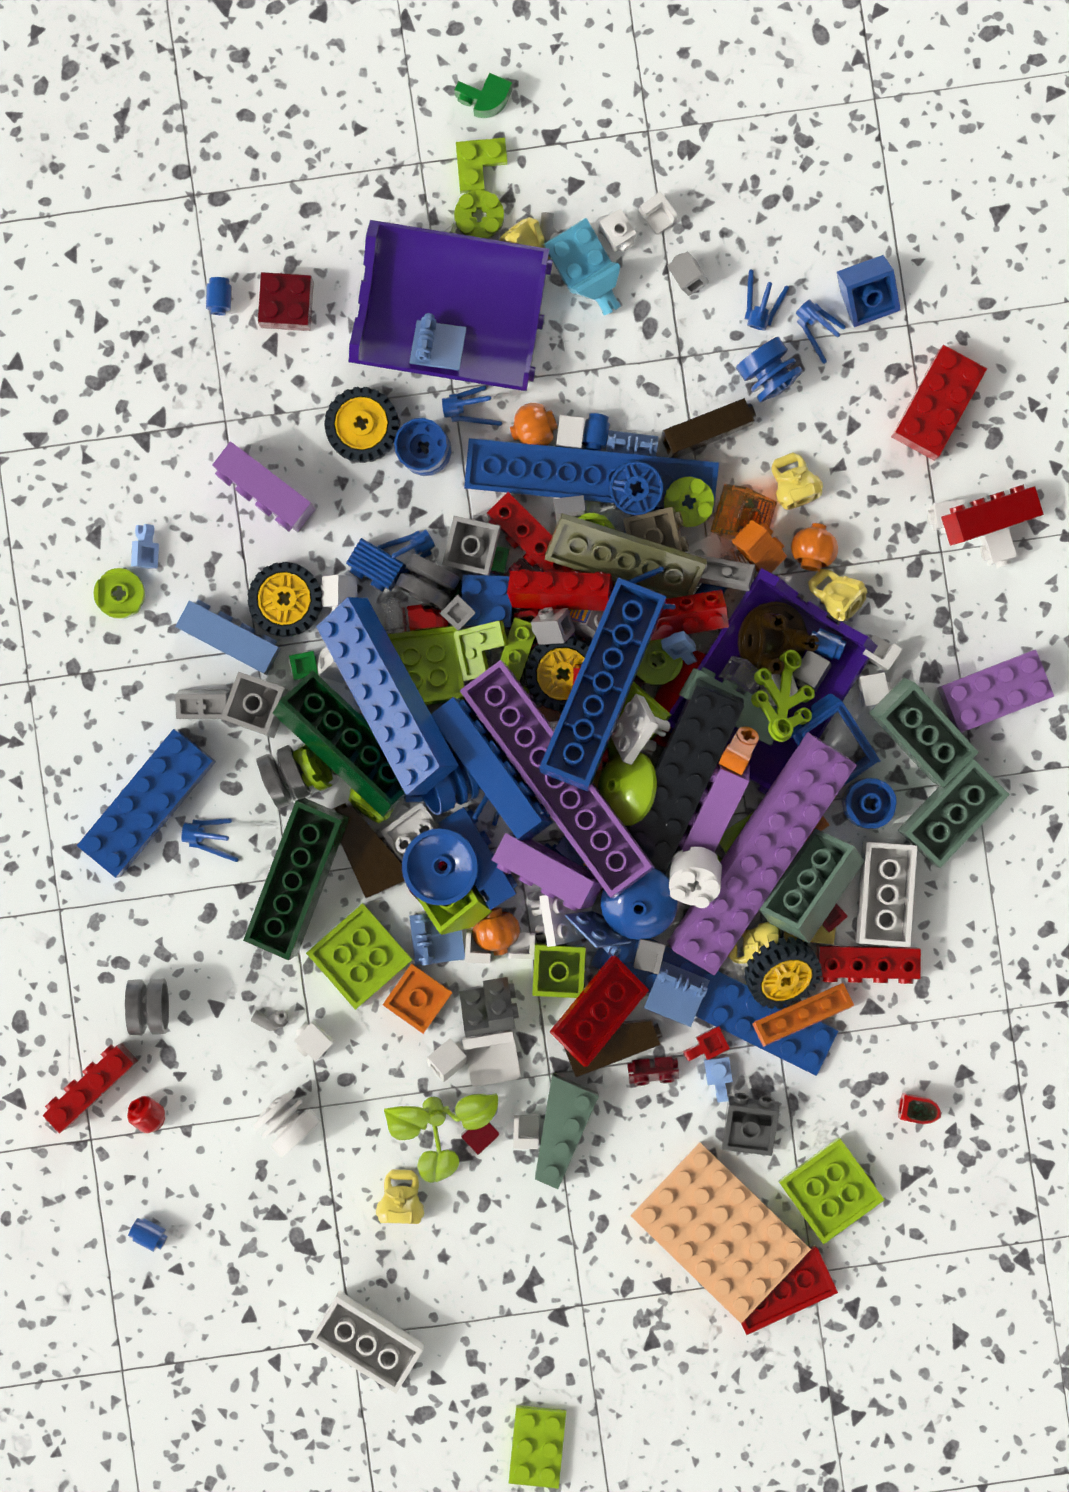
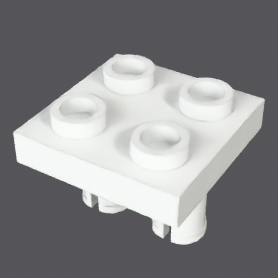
[611,694,670,765]
[380,802,440,861]
[531,895,584,947]

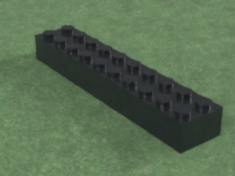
[592,679,744,915]

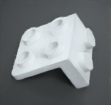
[462,1029,521,1087]

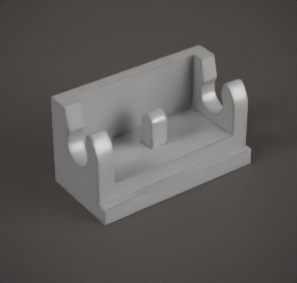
[175,690,229,719]

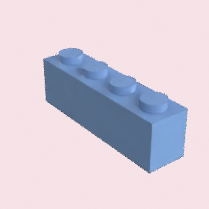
[175,599,281,675]

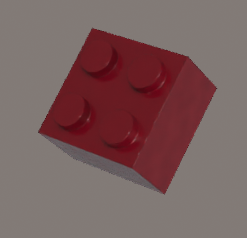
[258,272,314,331]

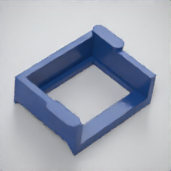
[791,693,881,787]

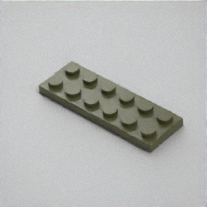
[545,513,707,599]

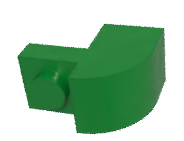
[454,72,513,118]

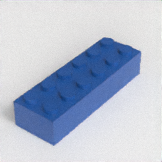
[431,697,553,841]
[77,729,216,878]

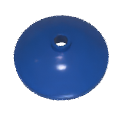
[402,828,478,905]
[601,868,678,940]

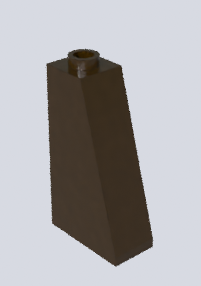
[661,398,756,458]
[332,803,405,898]
[564,1019,663,1078]

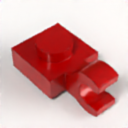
[682,1026,730,1061]

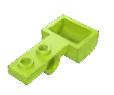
[500,617,535,695]

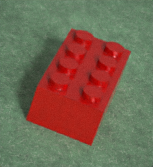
[891,344,988,461]

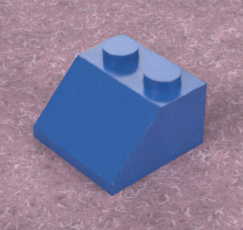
[836,255,901,327]

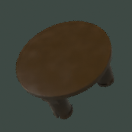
[738,601,819,676]

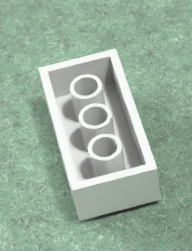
[856,842,917,947]
[310,1291,424,1394]

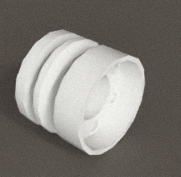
[252,1089,320,1158]

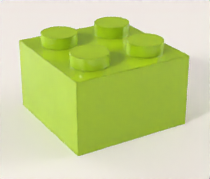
[532,943,586,998]

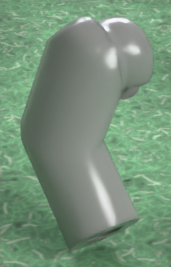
[540,212,560,242]
[250,1010,289,1031]

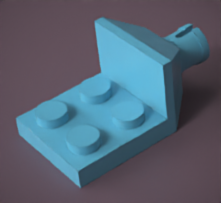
[542,218,621,316]

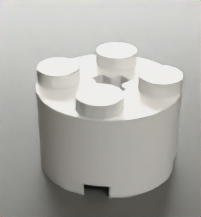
[669,847,722,908]

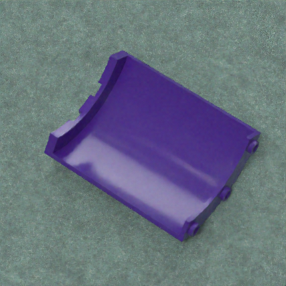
[348,220,553,391]
[668,568,878,795]

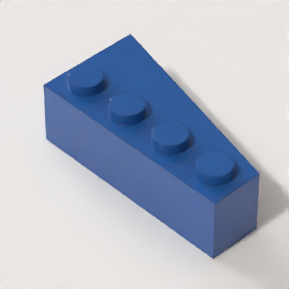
[438,807,518,910]

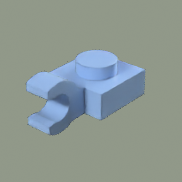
[131,524,159,569]
[704,1056,733,1103]

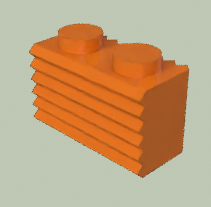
[732,520,787,573]

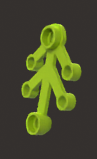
[751,650,815,742]

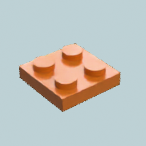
[382,963,453,1034]

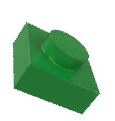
[491,546,510,574]
[289,651,319,681]

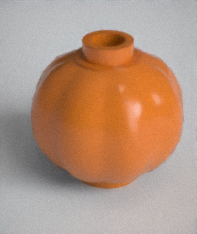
[510,403,558,446]
[791,523,838,572]
[472,907,520,956]

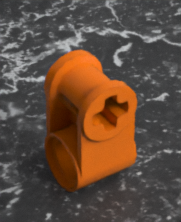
[719,727,759,776]

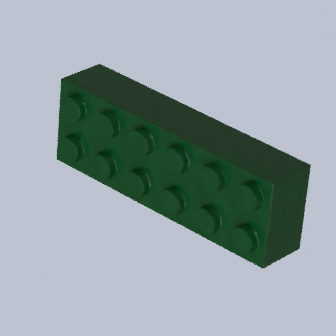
[273,671,406,817]
[243,798,350,961]

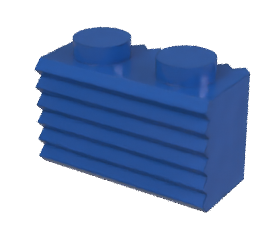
[346,538,407,592]

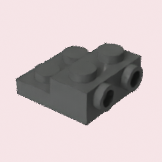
[459,977,519,1037]
[722,1093,780,1156]

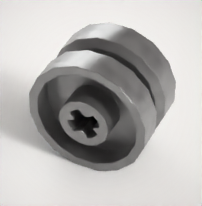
[396,553,460,610]
[256,745,311,809]
[125,978,169,1035]

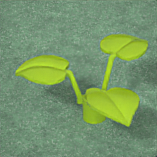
[384,1093,498,1183]

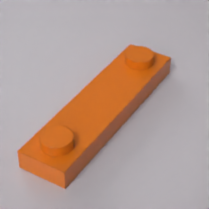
[753,983,854,1047]

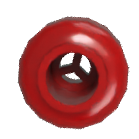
[127,1096,165,1133]

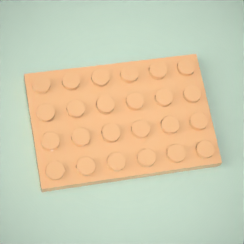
[630,1142,811,1323]

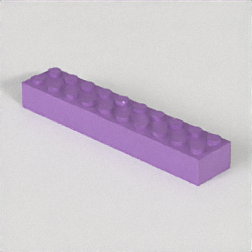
[460,660,655,898]
[667,732,857,975]

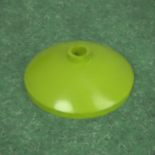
[598,752,657,826]

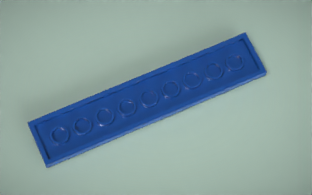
[464,438,719,513]
[590,938,838,1076]

